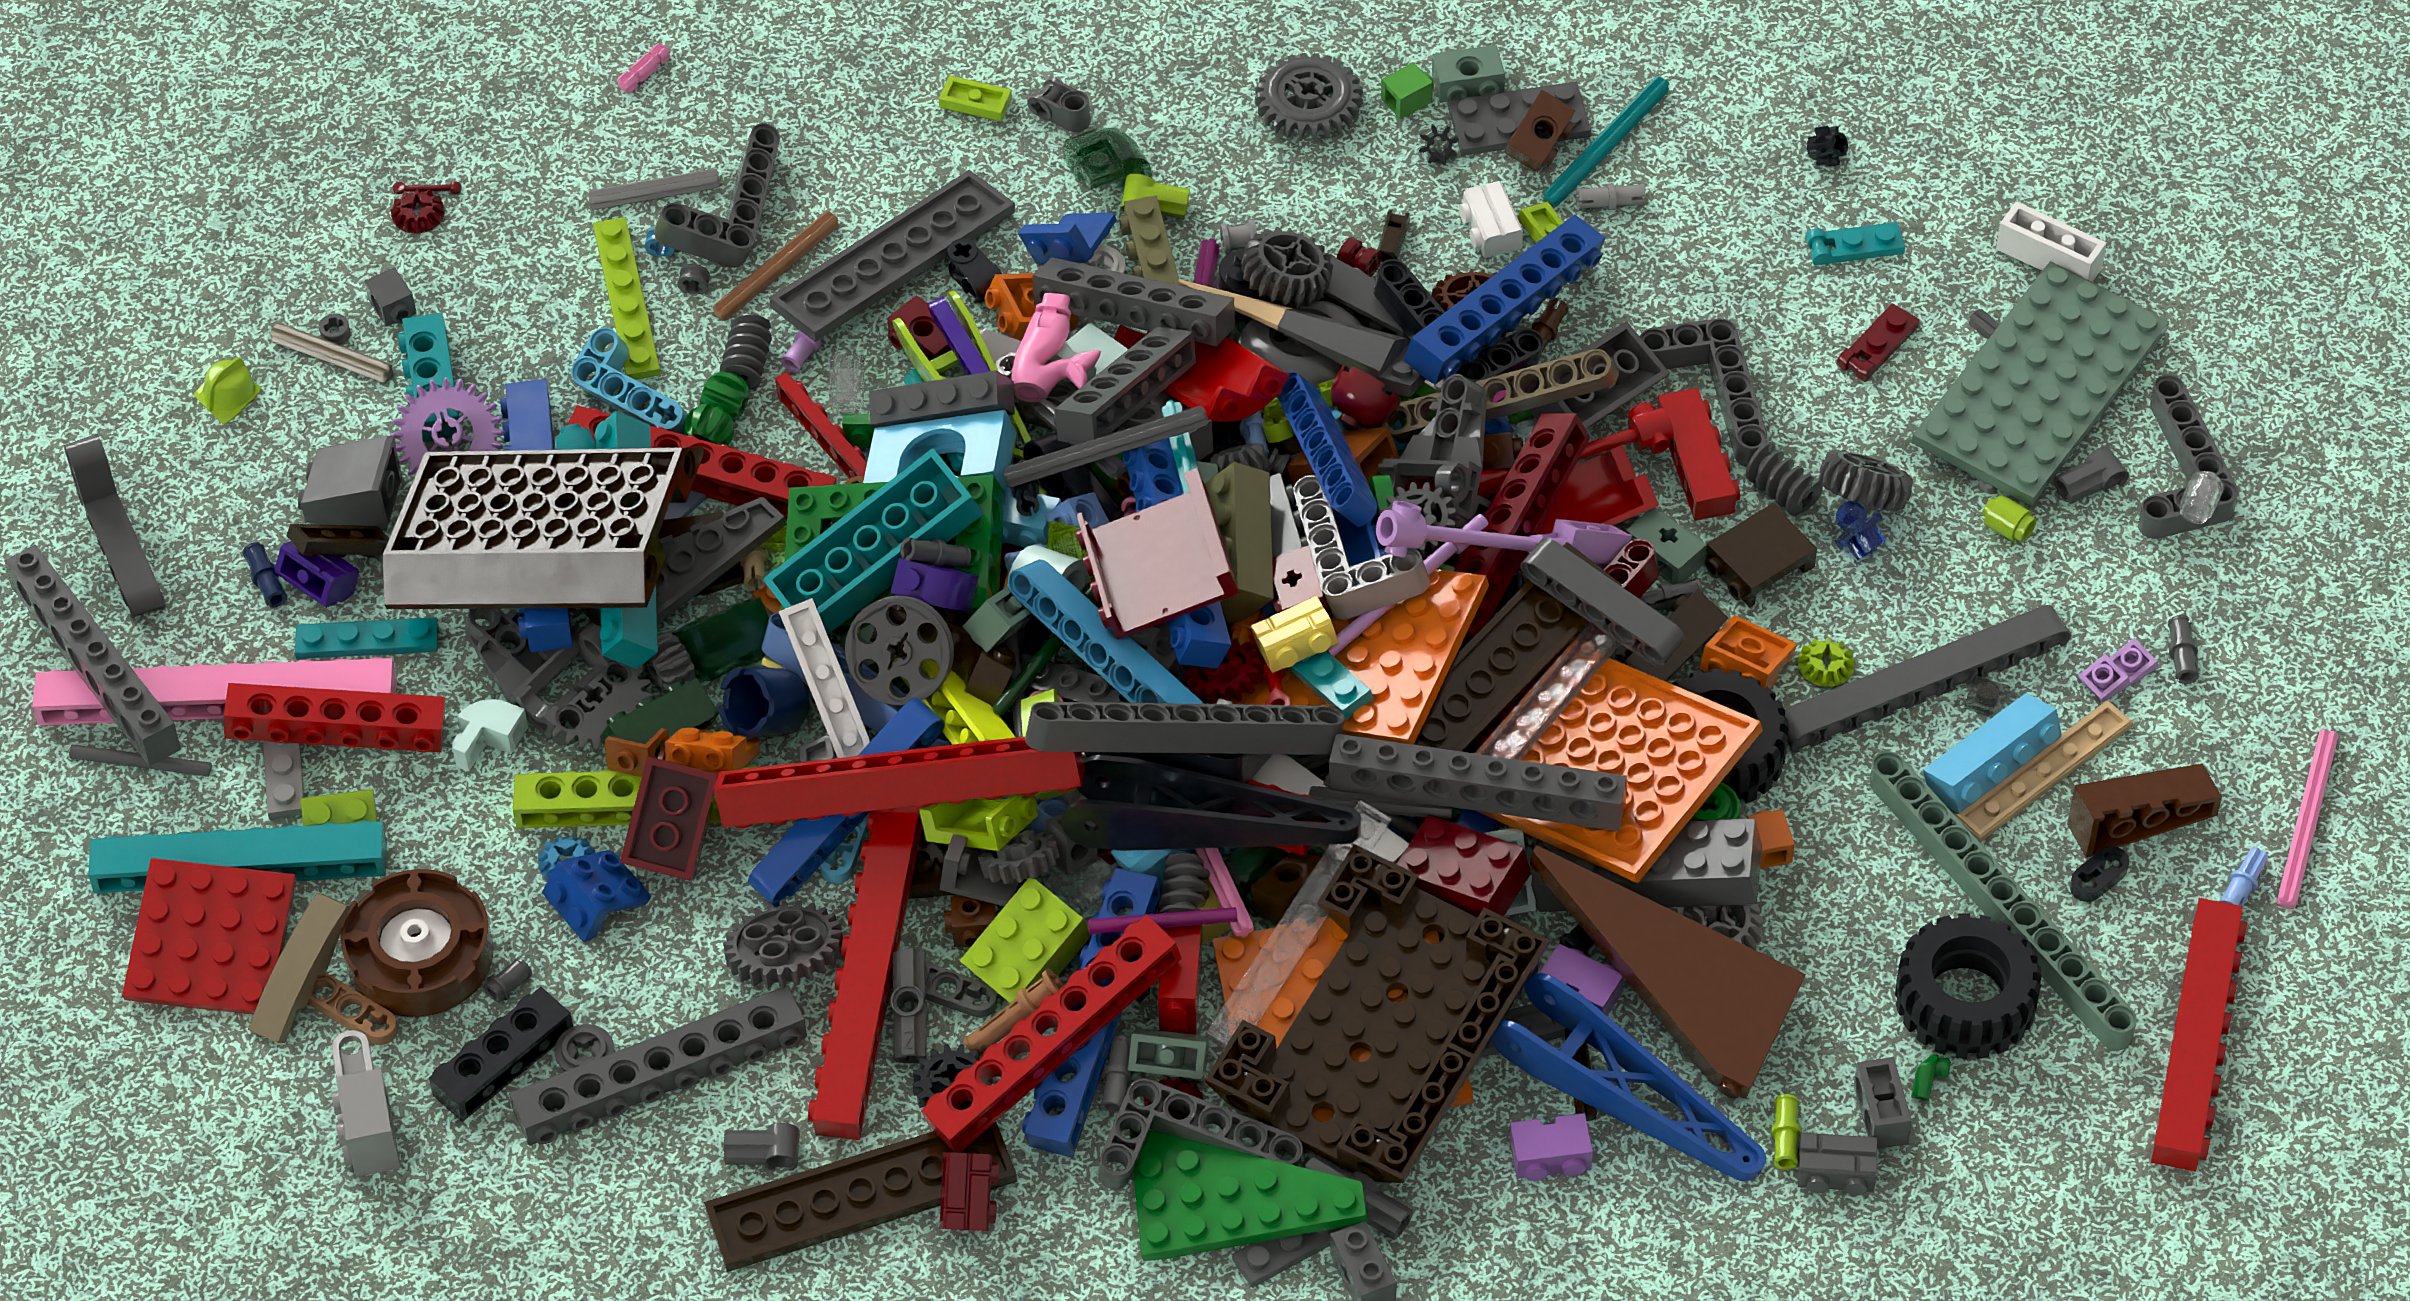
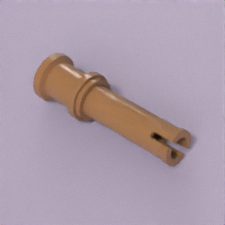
[963,969,1064,1057]

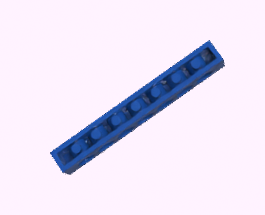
[1403,214,1606,385]
[1123,438,1231,669]
[1022,868,1162,1158]

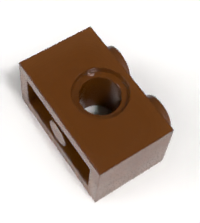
[1504,90,1576,172]

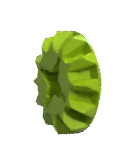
[1798,636,1855,687]

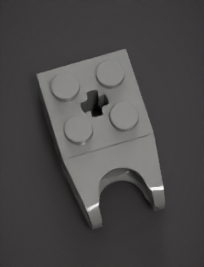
[331,1030,401,1177]

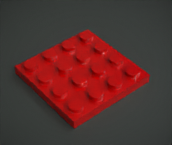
[122,858,297,1015]

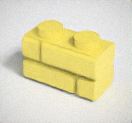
[1251,596,1339,673]

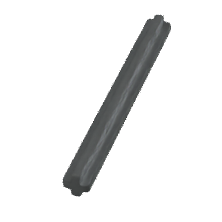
[1004,406,1208,487]

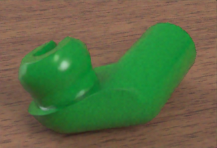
[1911,1054,1951,1101]

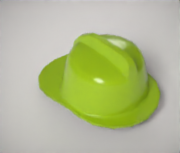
[193,357,261,424]

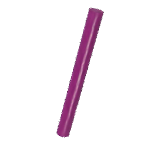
[1088,907,1237,934]

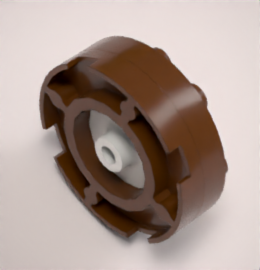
[340,869,494,1017]

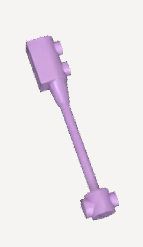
[1376,501,1632,570]

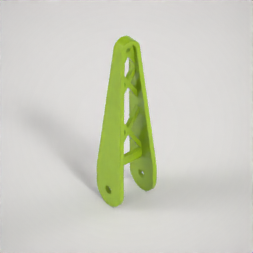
[892,290,1050,496]

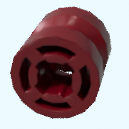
[1336,237,1382,277]

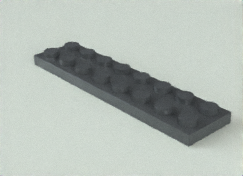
[769,170,1015,342]

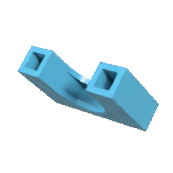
[863,410,1017,493]

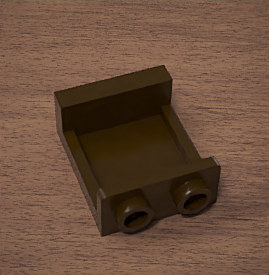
[1705,504,1817,608]

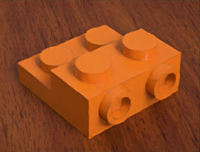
[985,273,1079,341]
[1699,615,1797,688]
[665,727,760,774]

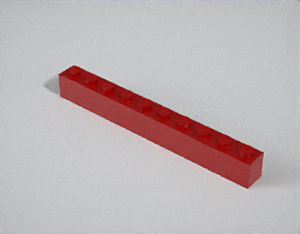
[714,736,1085,828]
[808,806,923,1140]

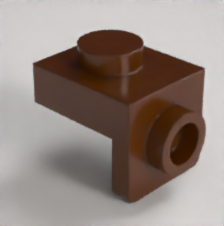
[1482,429,1524,470]

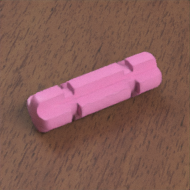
[617,43,670,93]

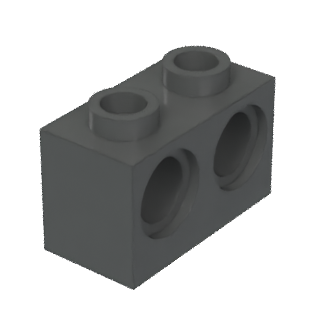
[1854,1057,1912,1149]

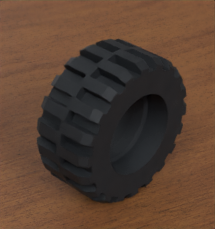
[1672,669,1789,804]
[1895,913,2042,1059]

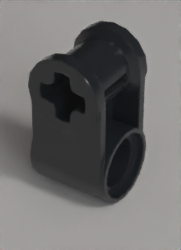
[948,239,1002,304]

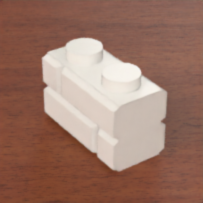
[1459,181,1523,258]

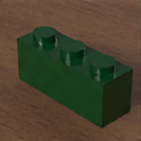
[600,678,719,755]

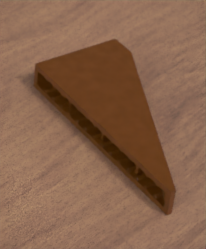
[1529,845,1806,1099]

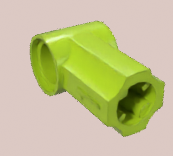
[1120,174,1190,219]

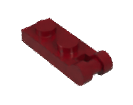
[1836,303,1920,382]

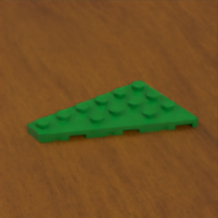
[1129,1129,1369,1261]

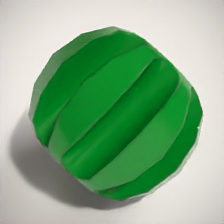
[700,372,749,421]
[683,403,734,446]

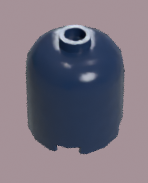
[718,667,810,738]

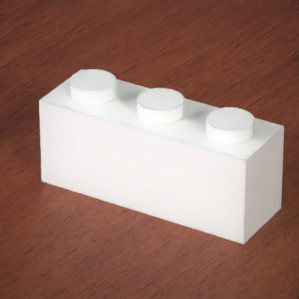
[1996,202,2106,282]

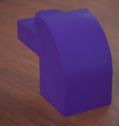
[891,558,979,611]

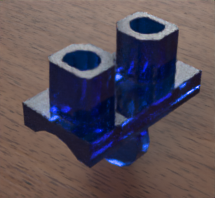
[1835,501,1885,561]

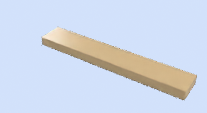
[1955,700,2133,842]

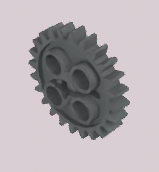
[723,900,843,989]

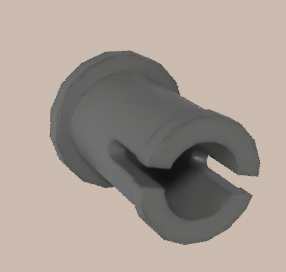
[484,957,532,1002]

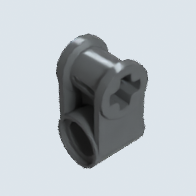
[1027,77,1091,132]

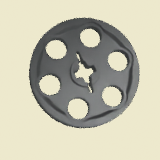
[845,595,954,705]

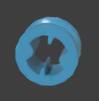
[644,226,674,257]

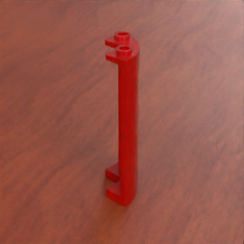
[1114,325,1290,422]
[1448,445,1659,567]

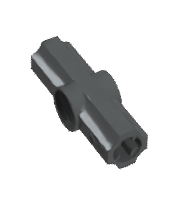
[891,948,929,1063]
[1304,1155,1413,1240]

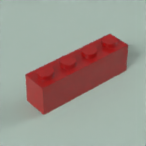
[1657,388,1740,521]

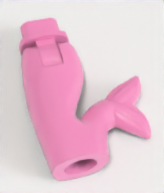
[1011,293,1101,402]

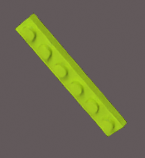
[593,217,661,380]

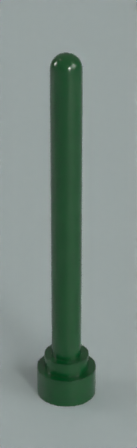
[993,583,1103,716]

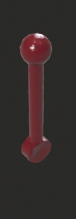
[392,181,462,194]

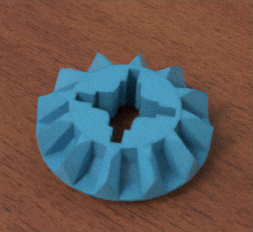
[538,833,595,880]

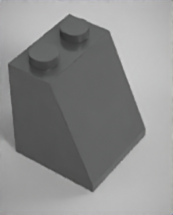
[298,435,402,531]

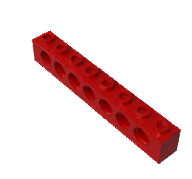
[567,405,837,520]
[921,914,1182,1153]

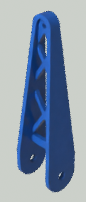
[1491,973,1766,1181]

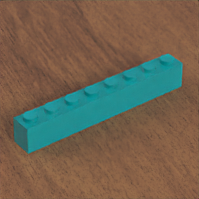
[594,411,658,669]
[88,821,387,893]

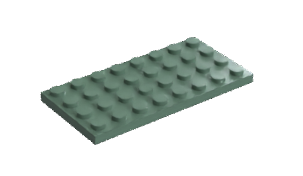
[1911,261,2169,506]

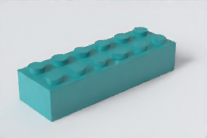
[763,448,984,635]

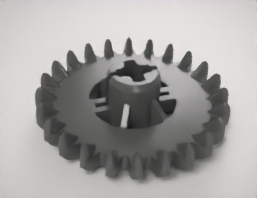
[1255,53,1363,141]

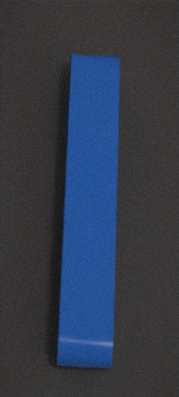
[1277,371,1377,527]
[748,698,945,907]

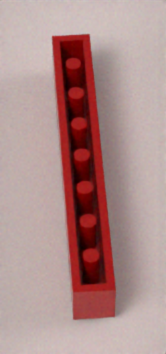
[2151,898,2247,1172]

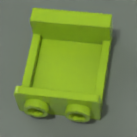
[919,794,1038,851]

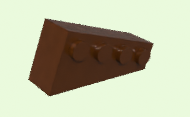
[2067,763,2222,858]

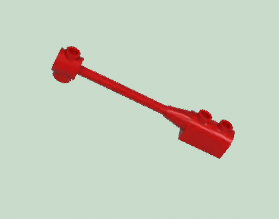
[1405,402,1674,499]

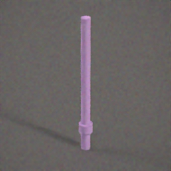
[1326,514,1488,657]

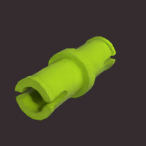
[1771,1094,1801,1170]

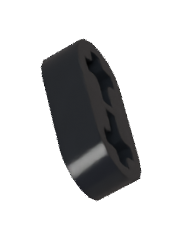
[2070,846,2130,902]

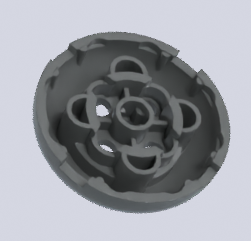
[1238,300,1363,397]

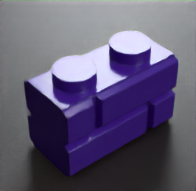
[274,541,360,608]

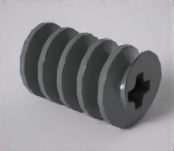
[720,313,772,389]
[1746,442,1823,516]
[1157,853,1210,930]

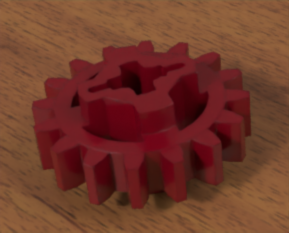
[1184,638,1263,704]

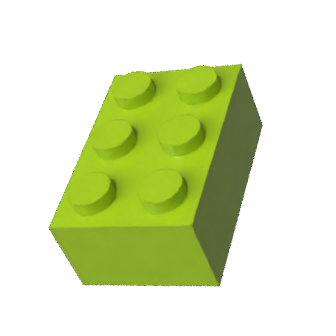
[959,877,1092,1003]

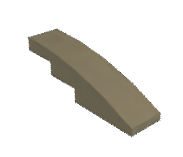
[248,893,350,1043]

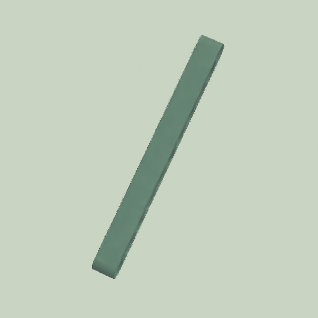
[1869,751,2137,1050]

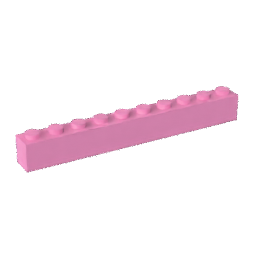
[32,657,397,725]

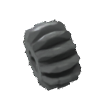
[1210,443,1270,475]
[644,632,695,694]

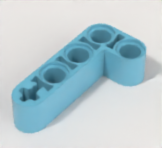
[571,327,688,434]

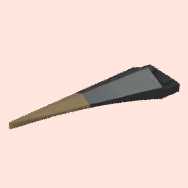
[1178,279,1426,397]

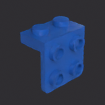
[1018,212,1117,264]
[542,850,651,942]

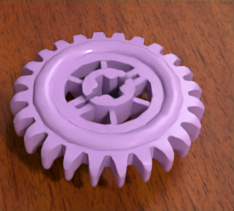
[390,377,505,476]

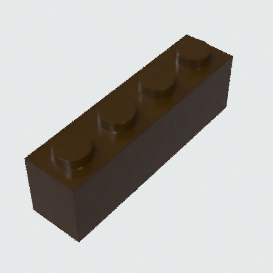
[1616,589,1728,682]

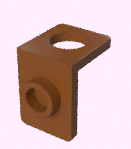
[605,728,668,777]

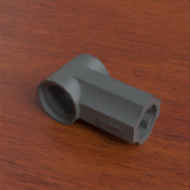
[2054,447,2129,504]
[724,1122,800,1171]

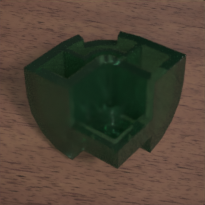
[1063,127,1152,193]
[671,597,769,681]

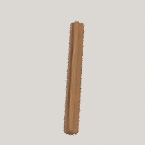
[713,211,839,321]

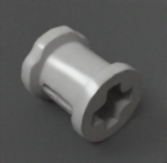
[1219,219,1257,254]

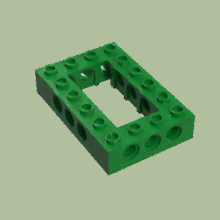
[781,475,1005,632]

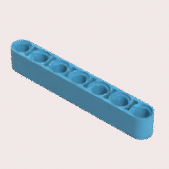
[1008,559,1203,704]

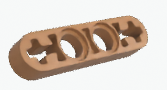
[307,973,398,1045]

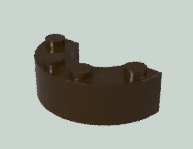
[870,604,1016,706]

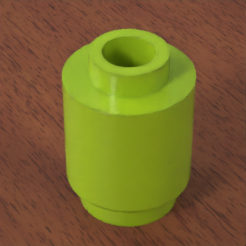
[1982,495,2037,543]

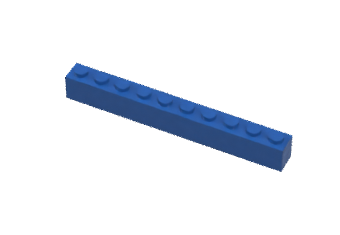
[500,379,573,653]

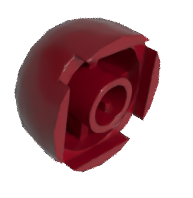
[1331,365,1402,430]

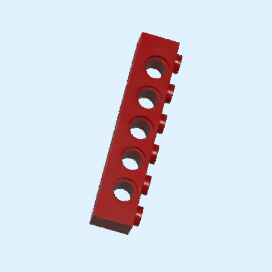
[224,683,445,752]

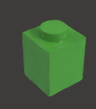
[1381,62,1434,119]

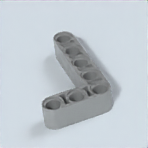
[1293,475,1430,620]

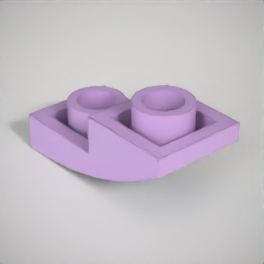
[2078,638,2159,702]

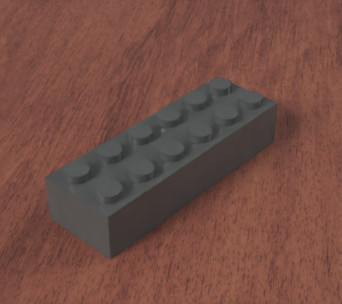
[1531,818,1762,912]

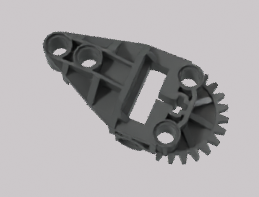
[1373,374,1487,561]
[465,609,653,753]

